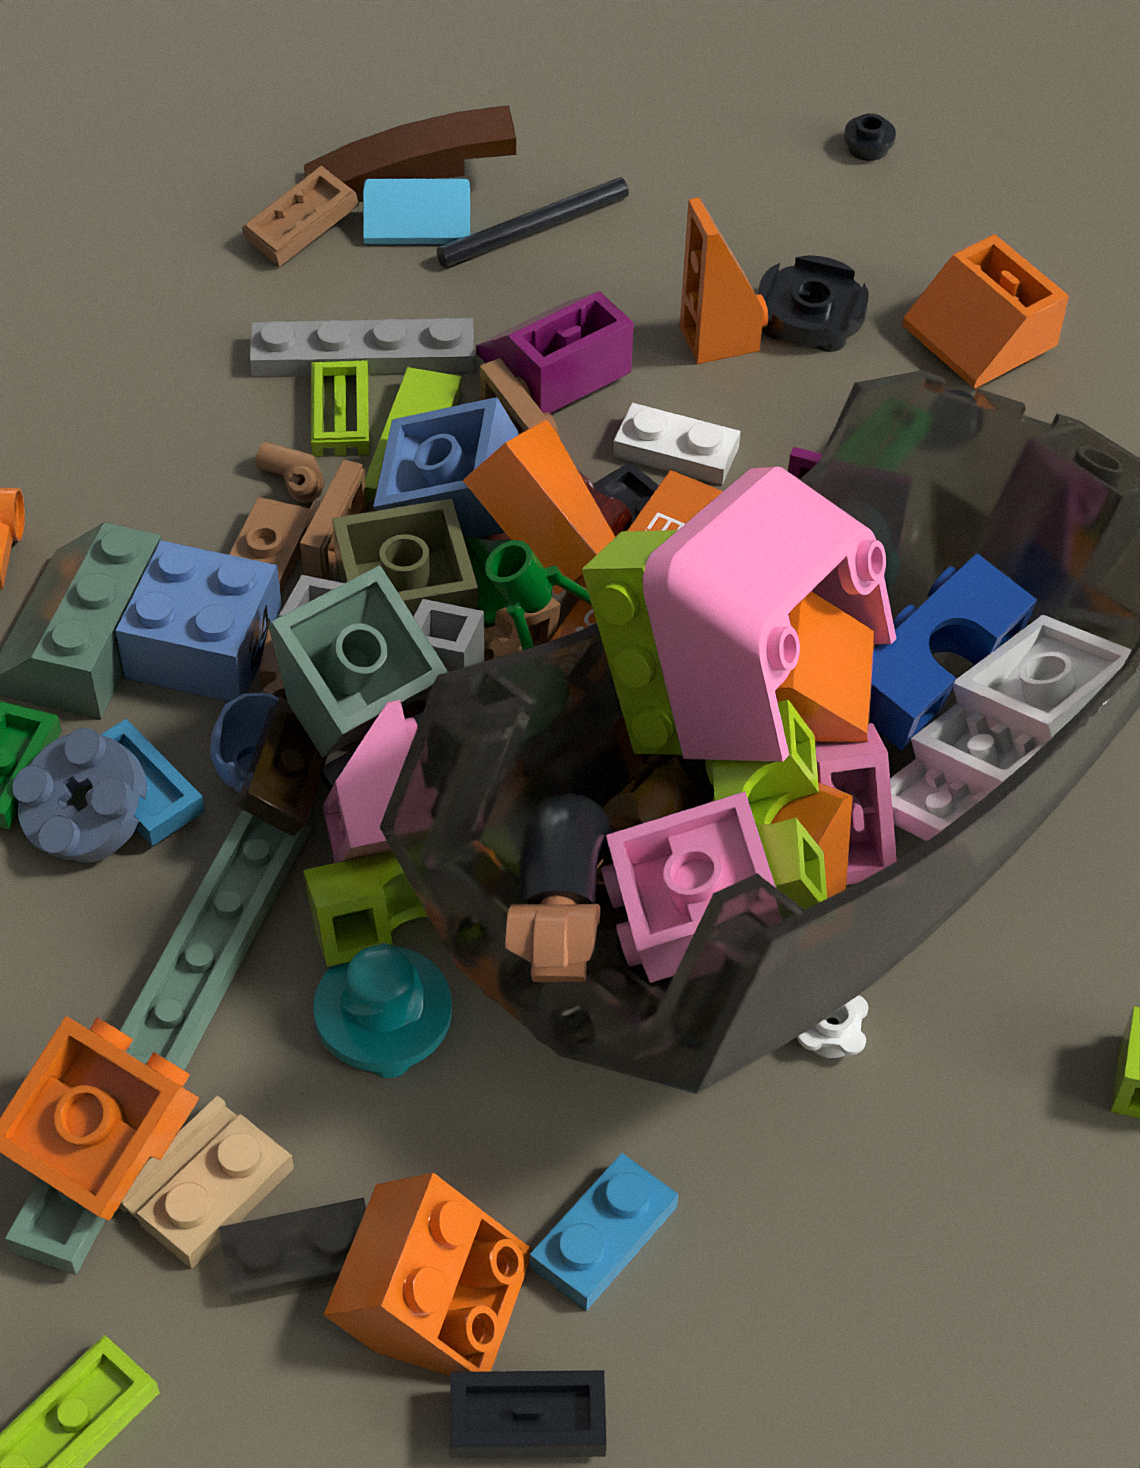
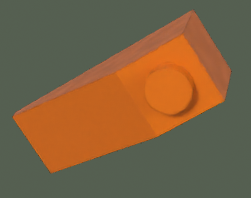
[679,197,768,364]

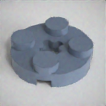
[12,728,147,863]

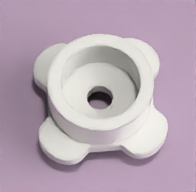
[797,989,869,1058]

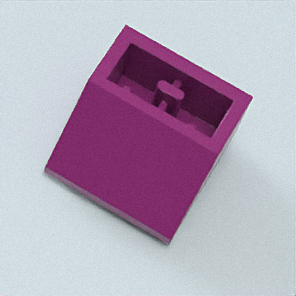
[476,291,634,414]

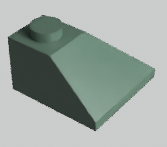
[269,565,450,758]

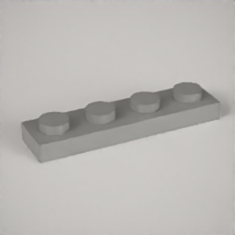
[250,318,475,377]

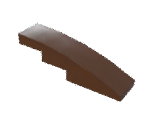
[304,105,516,202]

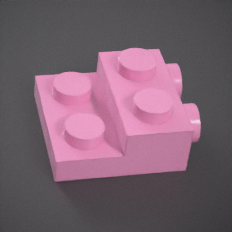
[601,792,787,983]

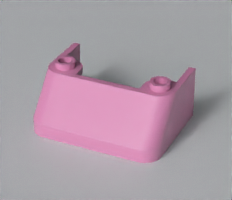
[643,467,896,762]

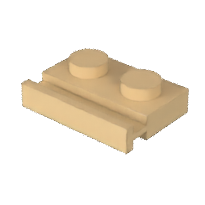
[118,1095,294,1269]

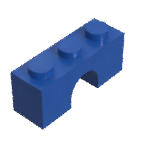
[869,553,1037,751]

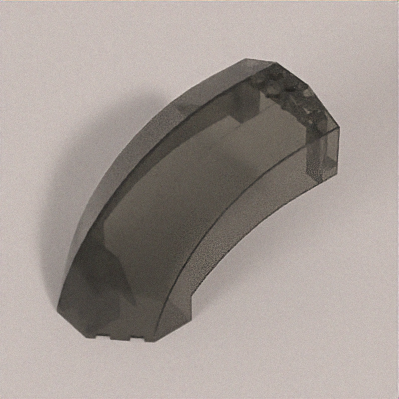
[379,370,1140,1094]

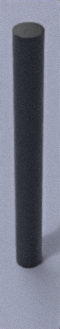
[436,177,629,268]

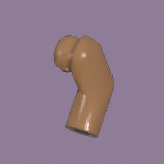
[256,441,325,503]

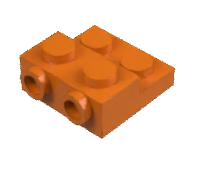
[0,1016,200,1221]

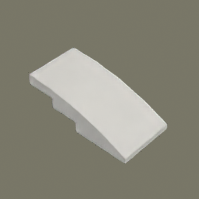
[890,614,1140,862]

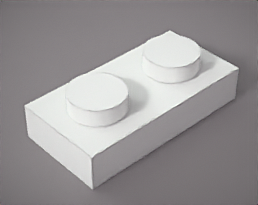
[613,403,741,486]

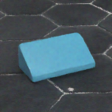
[363,179,470,245]

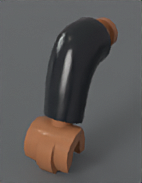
[505,793,612,982]

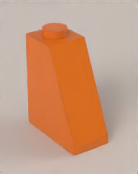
[462,419,615,595]

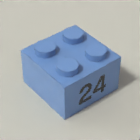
[115,540,282,702]

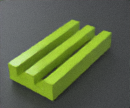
[311,361,370,457]

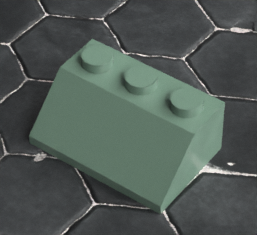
[0,522,162,719]

